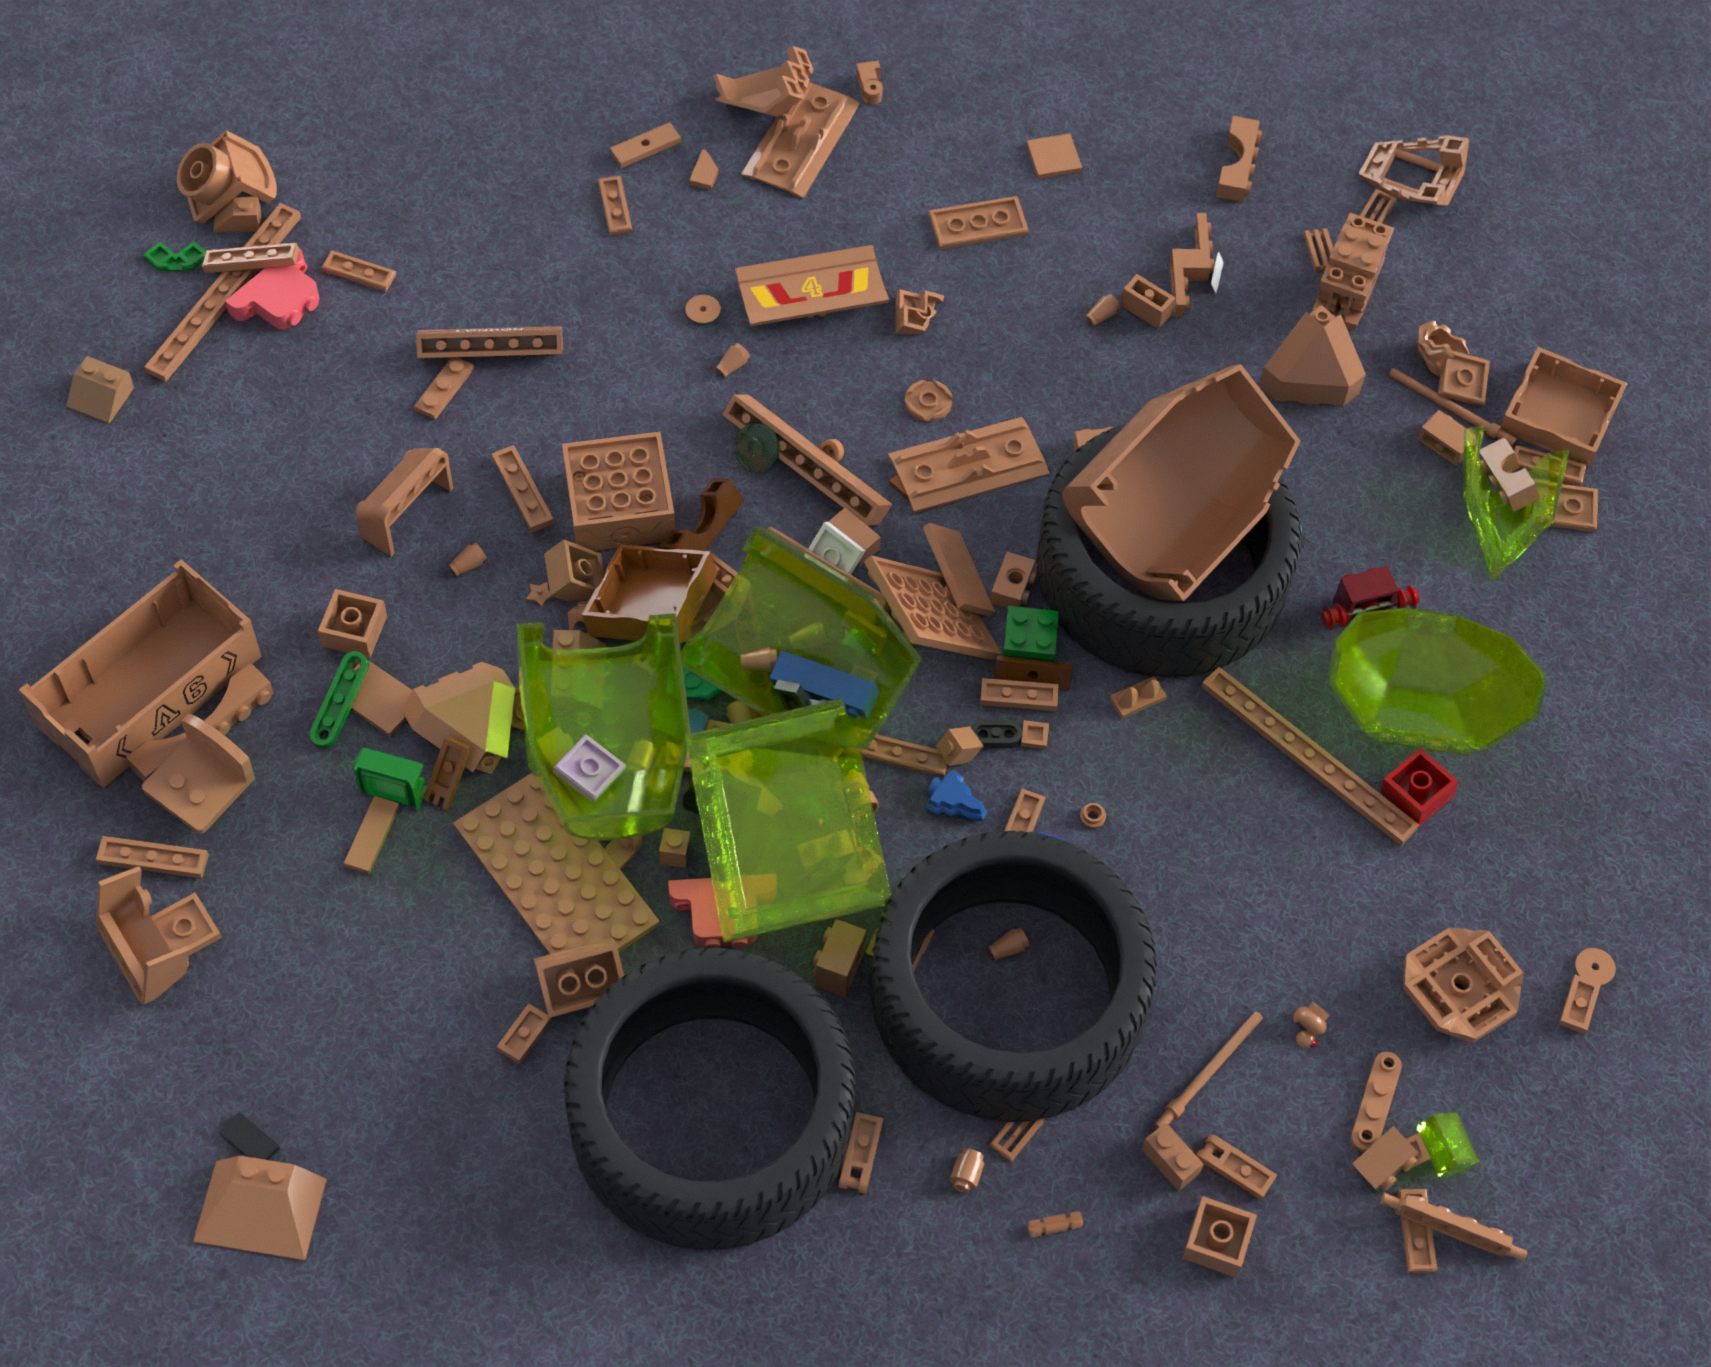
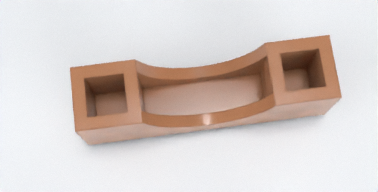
[1216,116,1262,202]

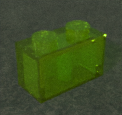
[1417,1112,1480,1177]

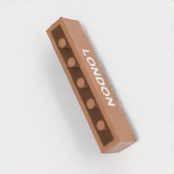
[416,326,563,358]

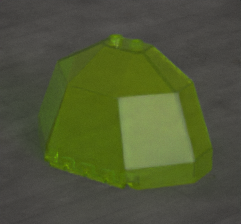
[1329,608,1547,756]

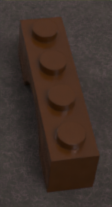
[659,478,744,551]

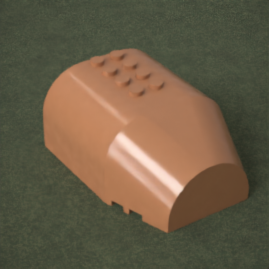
[1062,364,1300,601]

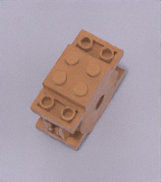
[1312,213,1394,331]

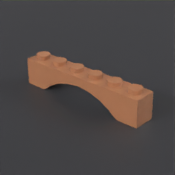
[126,663,274,782]

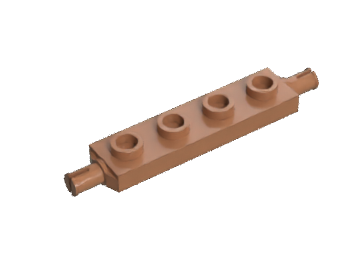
[1380,1192,1527,1262]

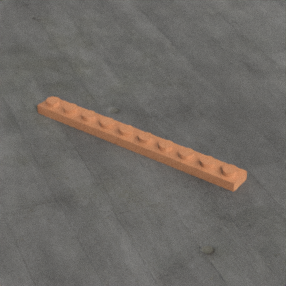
[144,203,301,382]
[1201,667,1419,846]

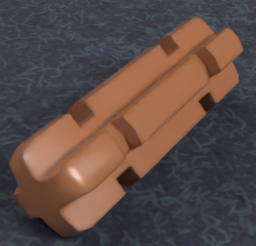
[1027,1211,1083,1237]

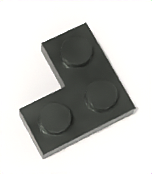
[774,680,839,726]

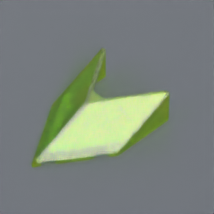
[1463,425,1569,580]

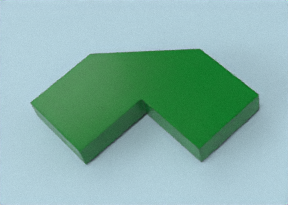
[142,241,206,271]

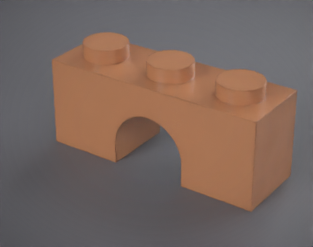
[1478,437,1540,512]

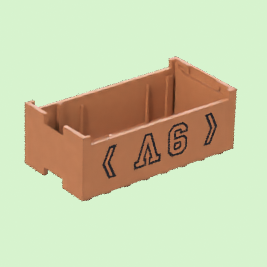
[19,559,262,788]

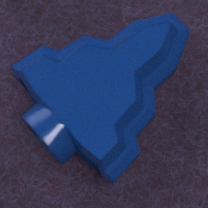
[925,770,988,821]

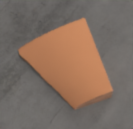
[895,289,944,334]

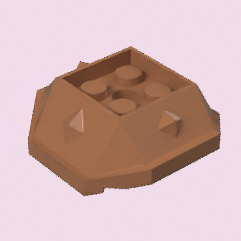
[1403,928,1524,1043]

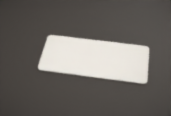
[1211,252,1223,293]

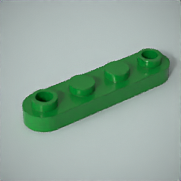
[310,651,369,748]

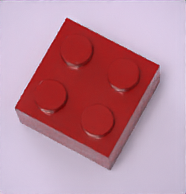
[1381,748,1459,826]

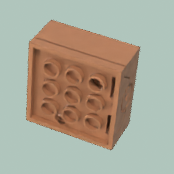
[562,432,675,551]

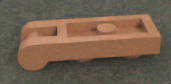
[839,1112,883,1194]
[1196,1134,1277,1201]

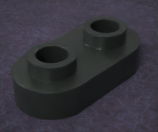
[971,720,1022,748]

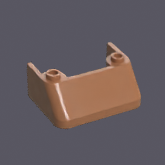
[355,448,453,556]
[96,866,189,1005]

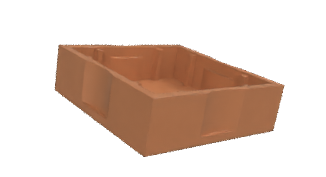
[1501,347,1627,468]

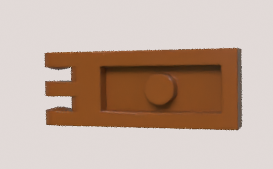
[424,737,471,812]

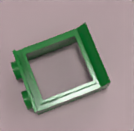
[352,747,428,812]

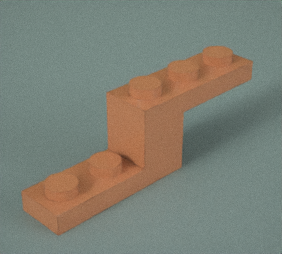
[1170,213,1214,318]

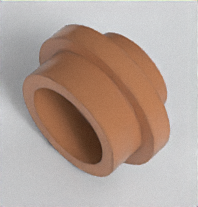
[1080,803,1106,829]

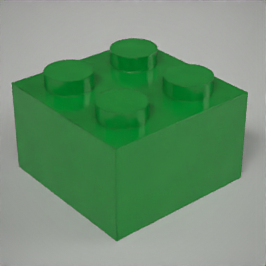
[1003,606,1058,662]

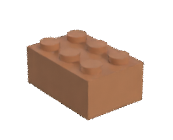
[534,938,624,1018]

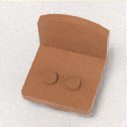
[177,130,277,224]
[142,713,255,834]

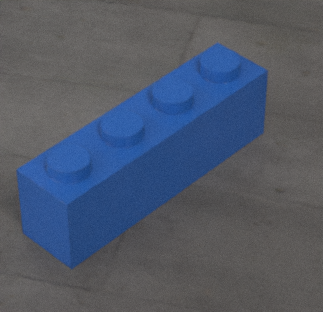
[769,651,879,719]

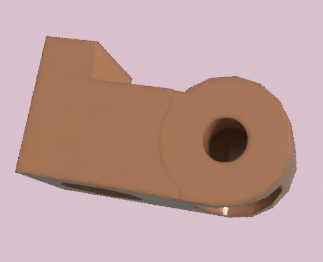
[856,61,883,105]

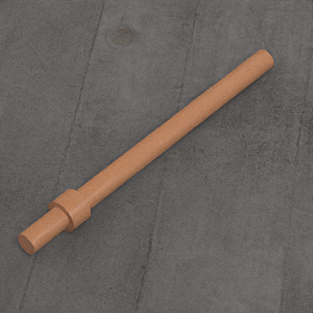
[1389,368,1517,447]
[1153,1011,1263,1130]

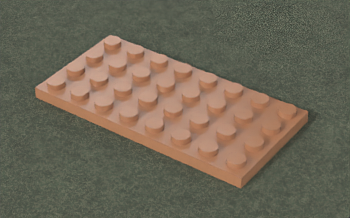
[453,767,660,955]

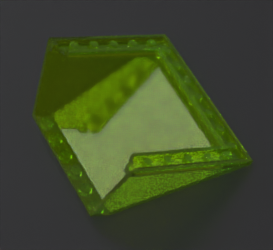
[685,698,891,943]

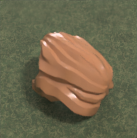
[1418,321,1469,377]

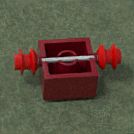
[1320,566,1420,630]

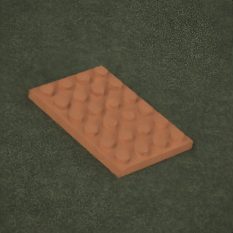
[864,555,1003,660]

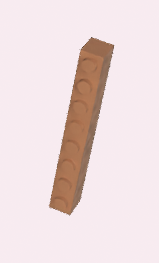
[723,394,892,526]

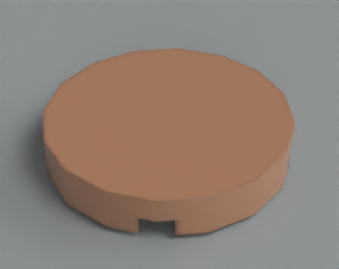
[905,380,952,422]

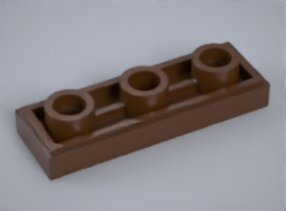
[994,655,1073,691]

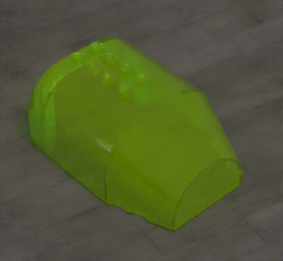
[676,526,923,749]
[515,613,691,840]

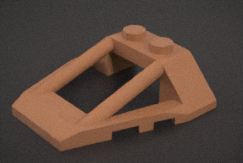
[1359,136,1469,205]

